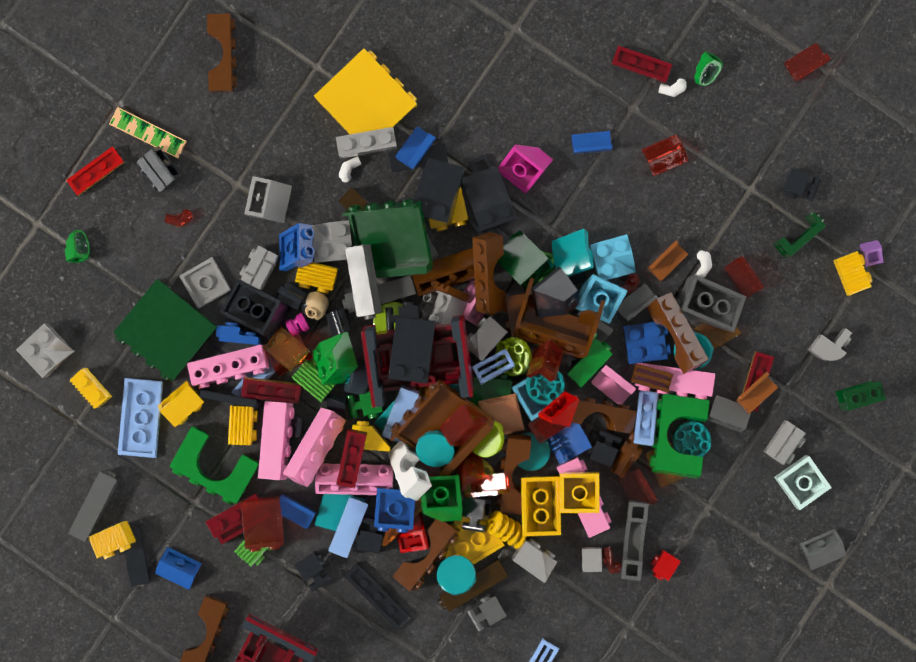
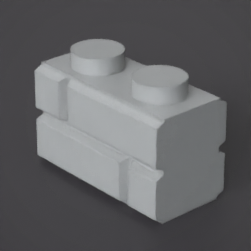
[240,246,279,291]
[763,420,806,465]

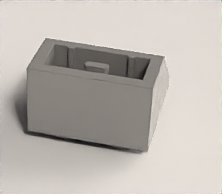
[244,176,292,223]
[418,291,467,325]

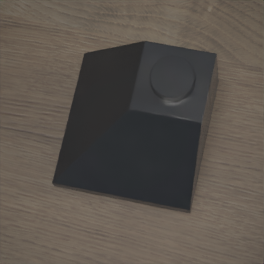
[531,267,580,317]

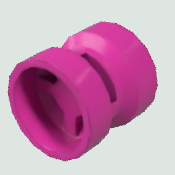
[285,312,310,338]

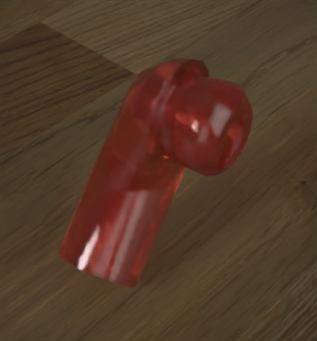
[164,209,193,227]
[620,273,640,294]
[602,547,621,574]

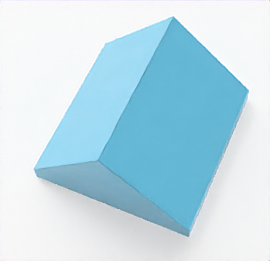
[576,274,627,324]

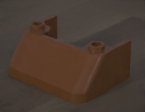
[514,278,605,358]

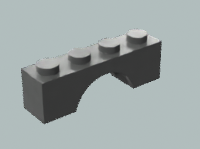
[620,500,649,581]

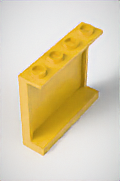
[314,49,417,134]

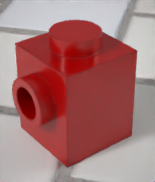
[650,550,681,581]

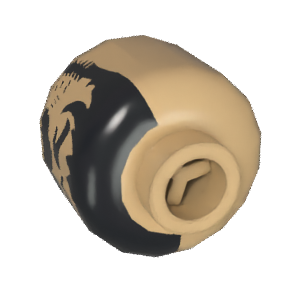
[301,292,329,320]

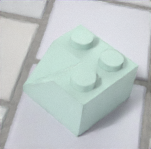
[774,455,831,510]

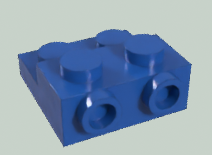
[279,223,315,272]
[216,322,262,345]
[623,322,671,364]
[374,488,415,533]

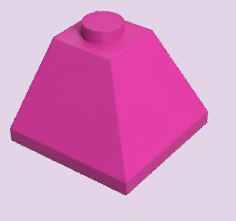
[498,144,553,194]

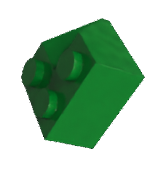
[313,332,358,385]
[420,475,462,522]

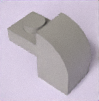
[808,328,852,361]

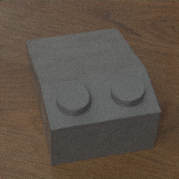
[678,275,746,332]

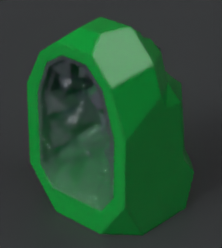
[694,51,724,86]
[65,229,90,263]

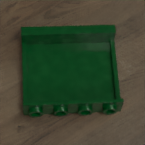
[342,199,433,278]
[113,279,217,382]

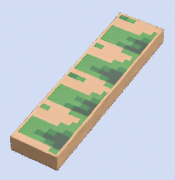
[109,107,187,158]

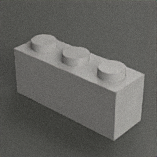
[336,127,397,159]

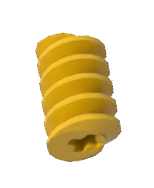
[485,511,526,549]

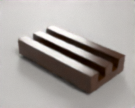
[434,282,473,303]
[631,363,674,393]

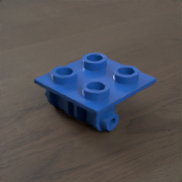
[542,423,592,465]

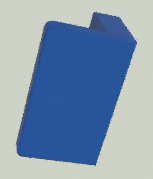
[396,127,436,171]
[571,131,613,155]
[274,494,316,529]
[155,547,202,589]

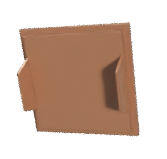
[478,393,524,435]

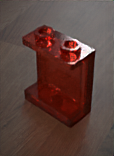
[240,496,284,552]

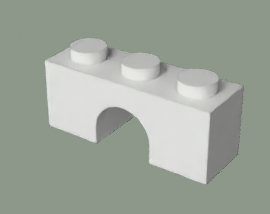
[388,440,432,501]

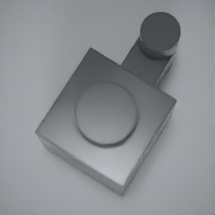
[467,594,507,632]

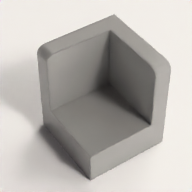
[581,547,602,572]

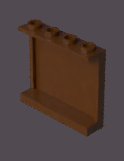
[390,379,494,476]

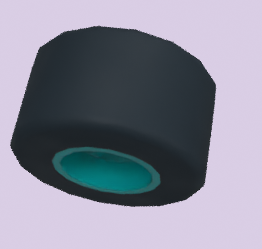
[344,359,369,394]

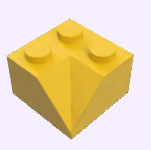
[560,472,599,513]

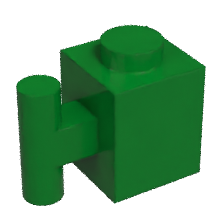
[346,391,383,419]

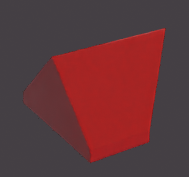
[538,391,579,427]
[397,512,429,553]

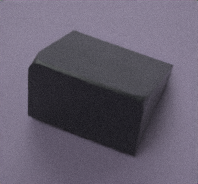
[327,396,346,419]
[291,417,304,438]

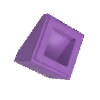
[860,240,884,267]

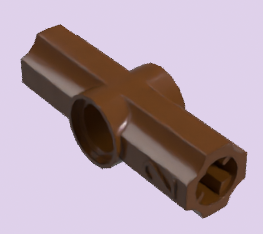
[609,428,644,478]

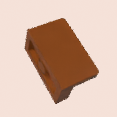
[647,240,688,282]
[736,372,778,414]

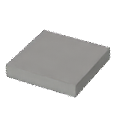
[179,257,232,309]

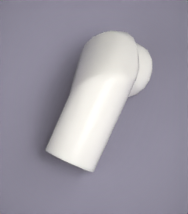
[658,79,687,97]
[339,156,362,182]
[695,250,712,278]

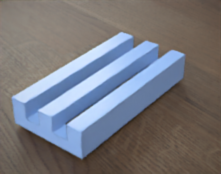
[472,349,515,385]
[529,638,559,662]

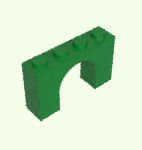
[535,313,612,388]
[650,394,709,479]
[169,426,259,505]

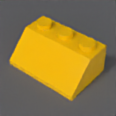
[521,476,561,536]

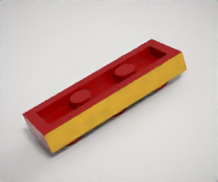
[66,146,125,196]

